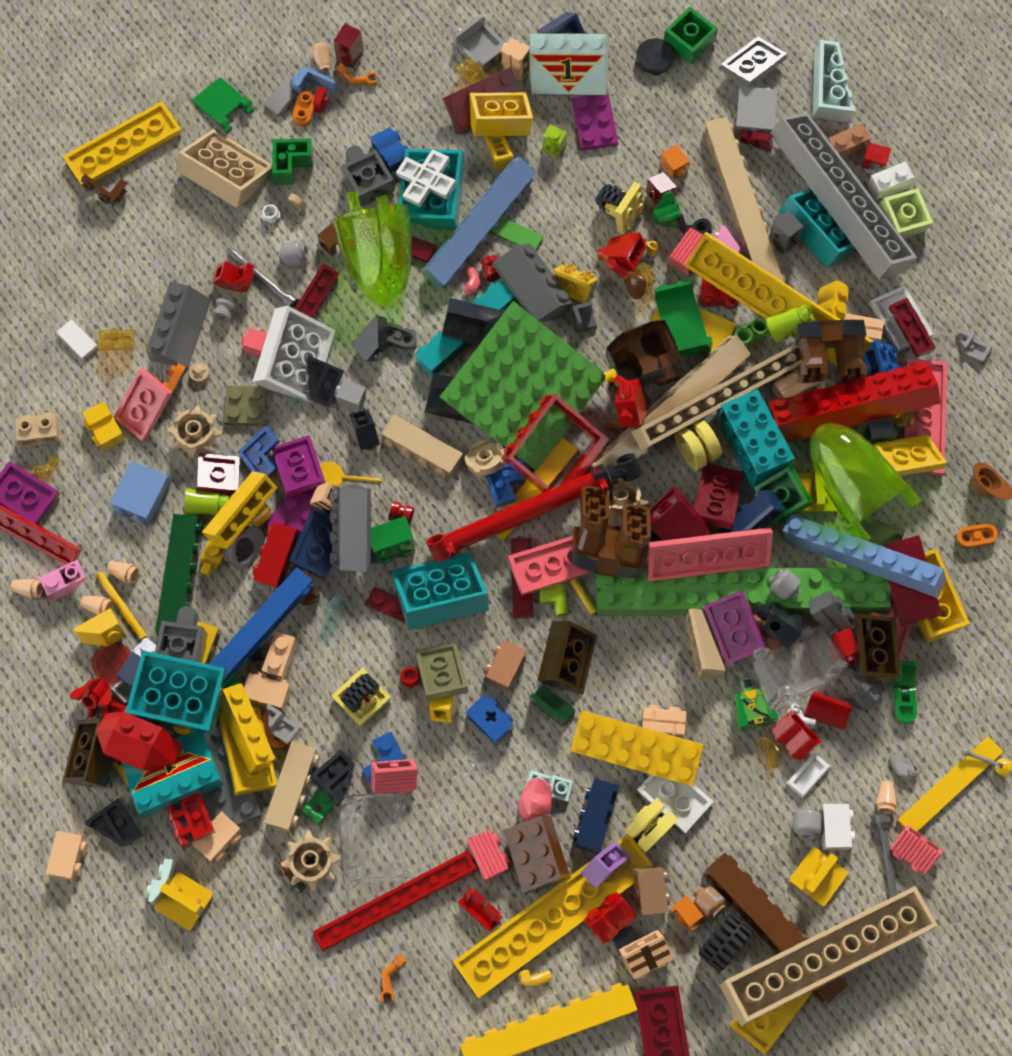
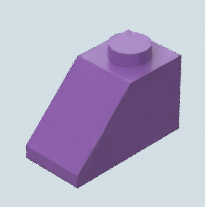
[581,841,630,888]

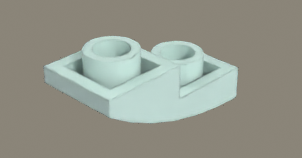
[525,770,573,802]
[146,859,176,905]

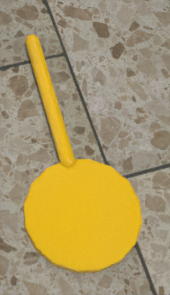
[320,462,382,485]

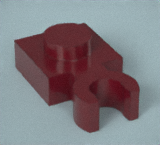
[739,130,773,152]

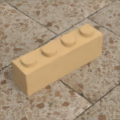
[381,414,463,479]
[264,741,320,833]

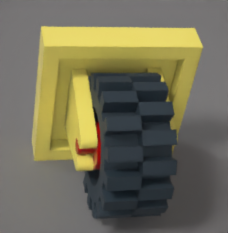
[595,182,644,235]
[332,668,391,728]

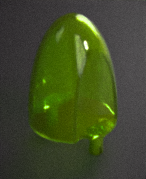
[333,191,412,307]
[810,423,922,541]

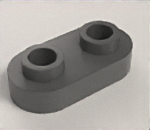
[387,322,417,350]

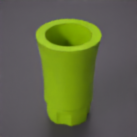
[766,304,814,343]
[184,488,229,515]

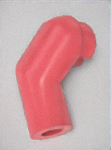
[463,267,481,296]

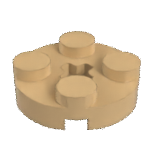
[465,440,505,478]

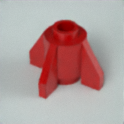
[69,678,112,718]

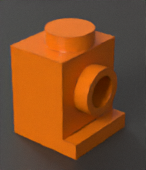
[668,895,703,932]

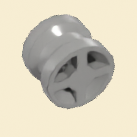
[212,298,235,322]

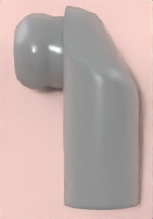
[889,754,920,779]

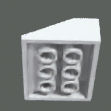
[253,306,335,403]

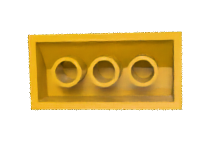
[917,548,970,644]

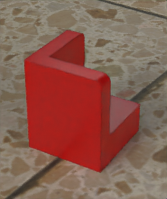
[862,142,891,169]

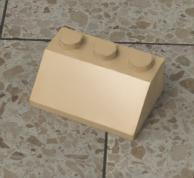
[685,609,728,680]

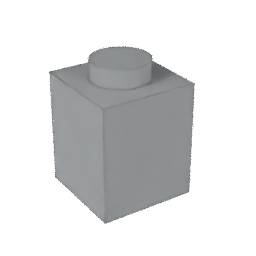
[334,380,367,411]

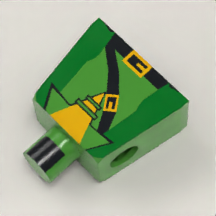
[734,679,779,732]

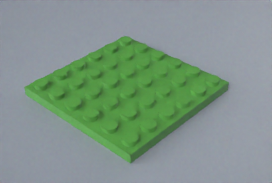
[440,301,606,471]

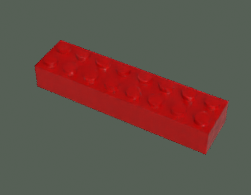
[769,362,941,443]

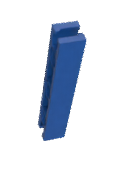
[209,568,314,687]

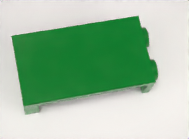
[654,280,713,358]

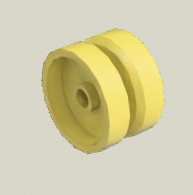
[674,419,722,471]
[624,798,678,852]

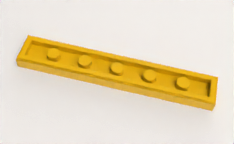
[496,438,579,541]
[897,736,1003,831]

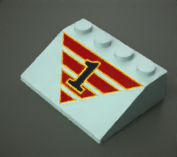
[530,34,609,95]

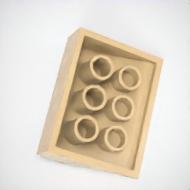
[176,129,272,208]

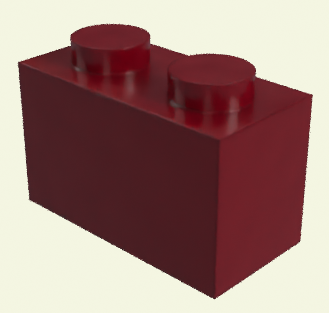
[333,23,364,68]

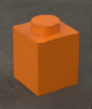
[660,144,690,179]

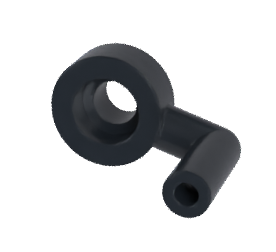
[676,214,713,235]

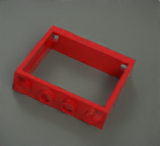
[501,393,609,493]

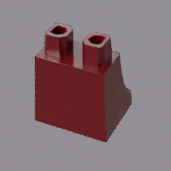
[649,487,711,541]

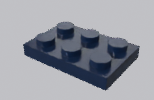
[287,506,332,580]

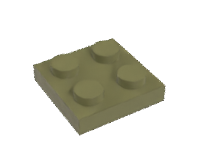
[224,386,267,426]

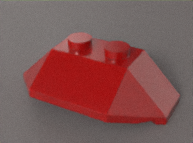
[96,712,183,771]

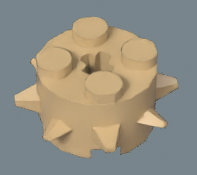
[167,406,223,458]
[608,479,648,526]
[281,831,341,891]

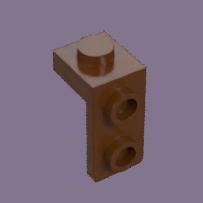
[81,173,128,205]

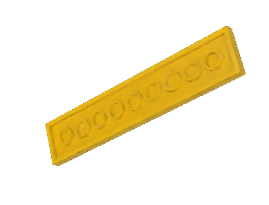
[684,232,873,366]
[453,834,653,999]

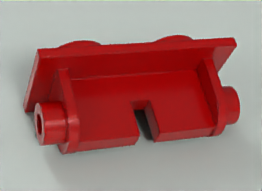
[457,888,503,932]

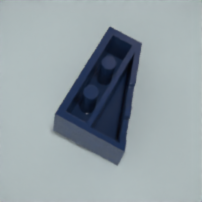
[572,778,619,854]

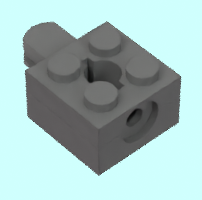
[342,146,395,207]
[155,606,208,663]

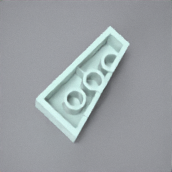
[812,40,856,122]

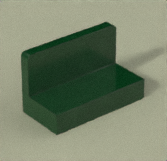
[529,684,575,727]

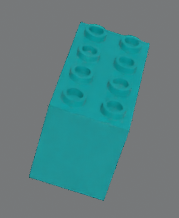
[716,389,795,491]

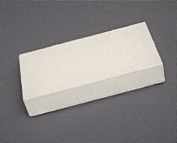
[57,319,98,360]
[786,752,831,798]

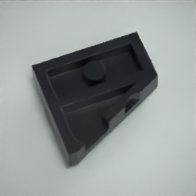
[307,355,344,408]
[309,749,355,807]
[84,799,142,847]

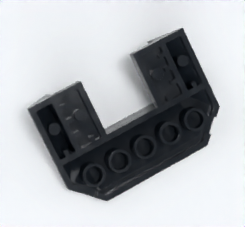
[424,298,505,424]

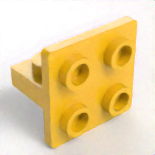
[553,263,598,303]
[797,465,839,512]
[789,847,848,907]
[154,872,214,931]

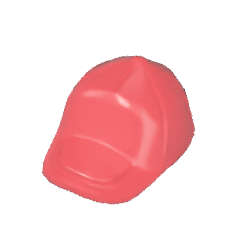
[519,778,552,821]

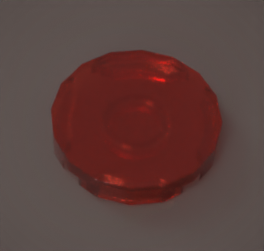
[92,642,131,684]

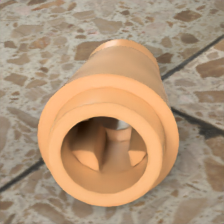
[311,42,331,72]
[107,561,139,584]
[10,579,44,599]
[80,596,113,615]
[875,781,897,814]

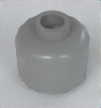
[279,241,309,269]
[769,569,801,600]
[794,806,822,840]

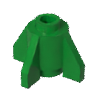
[652,191,687,228]

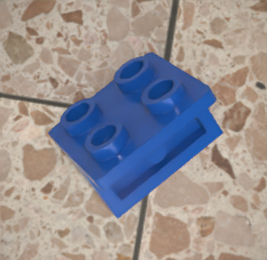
[862,340,900,377]

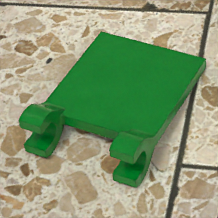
[192,77,255,133]

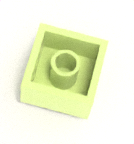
[878,188,933,238]

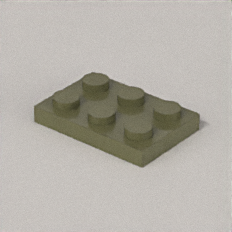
[415,642,469,701]

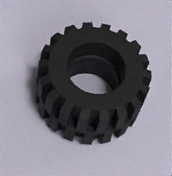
[698,912,754,973]

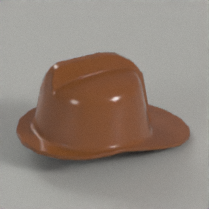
[969,462,1012,500]

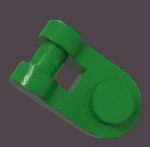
[892,687,917,725]
[301,789,335,826]

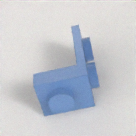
[291,66,338,94]

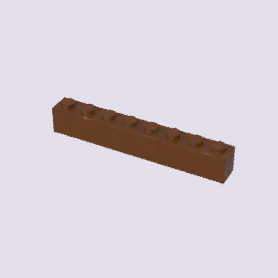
[703,852,848,1007]

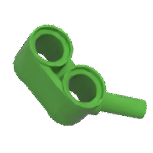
[735,317,788,349]

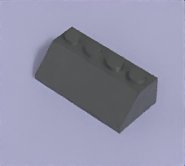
[492,243,573,323]
[146,281,211,369]
[330,484,371,572]

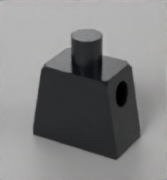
[754,601,802,649]

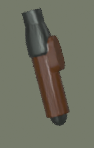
[274,858,304,894]

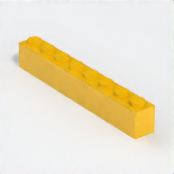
[460,982,637,1056]

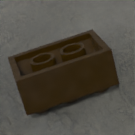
[855,614,901,685]
[537,621,597,694]
[62,719,115,788]

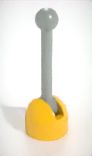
[961,748,1012,777]

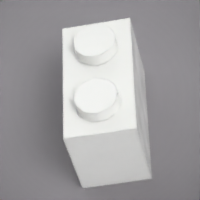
[868,161,914,202]
[820,804,855,850]

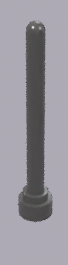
[227,248,299,309]
[872,814,898,899]

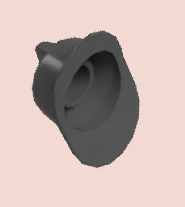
[223,526,265,570]

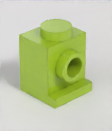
[541,124,567,158]

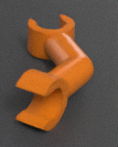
[336,63,377,86]
[380,954,407,1003]

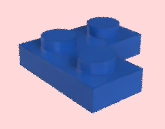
[237,426,281,478]
[485,458,527,508]
[362,731,405,786]

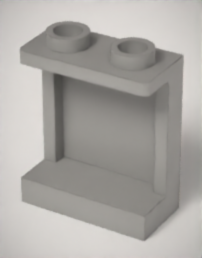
[454,14,509,74]
[734,86,778,135]

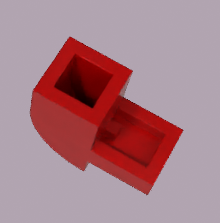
[212,261,254,292]

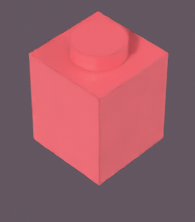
[241,328,267,357]

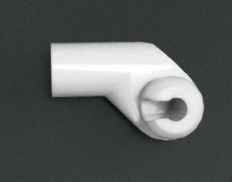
[788,704,816,729]

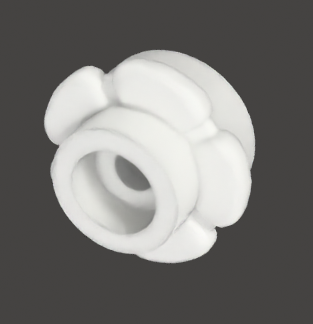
[261,204,280,223]

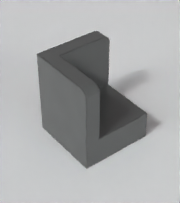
[572,302,597,333]

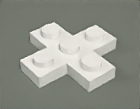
[396,149,457,207]

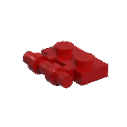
[167,792,216,847]

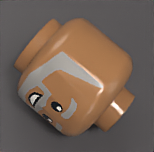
[693,886,726,919]

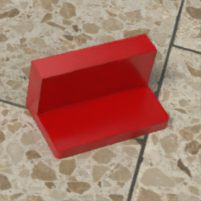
[804,691,854,730]

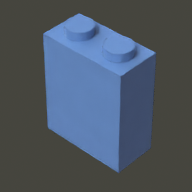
[110,461,171,524]

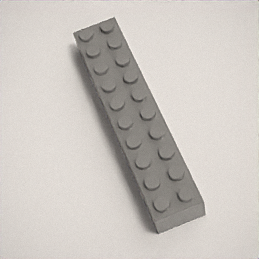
[770,113,917,279]

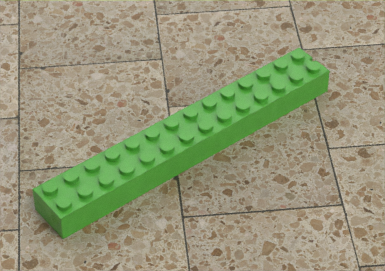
[596,567,891,616]

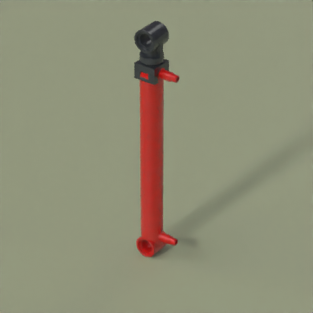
[426,453,642,562]

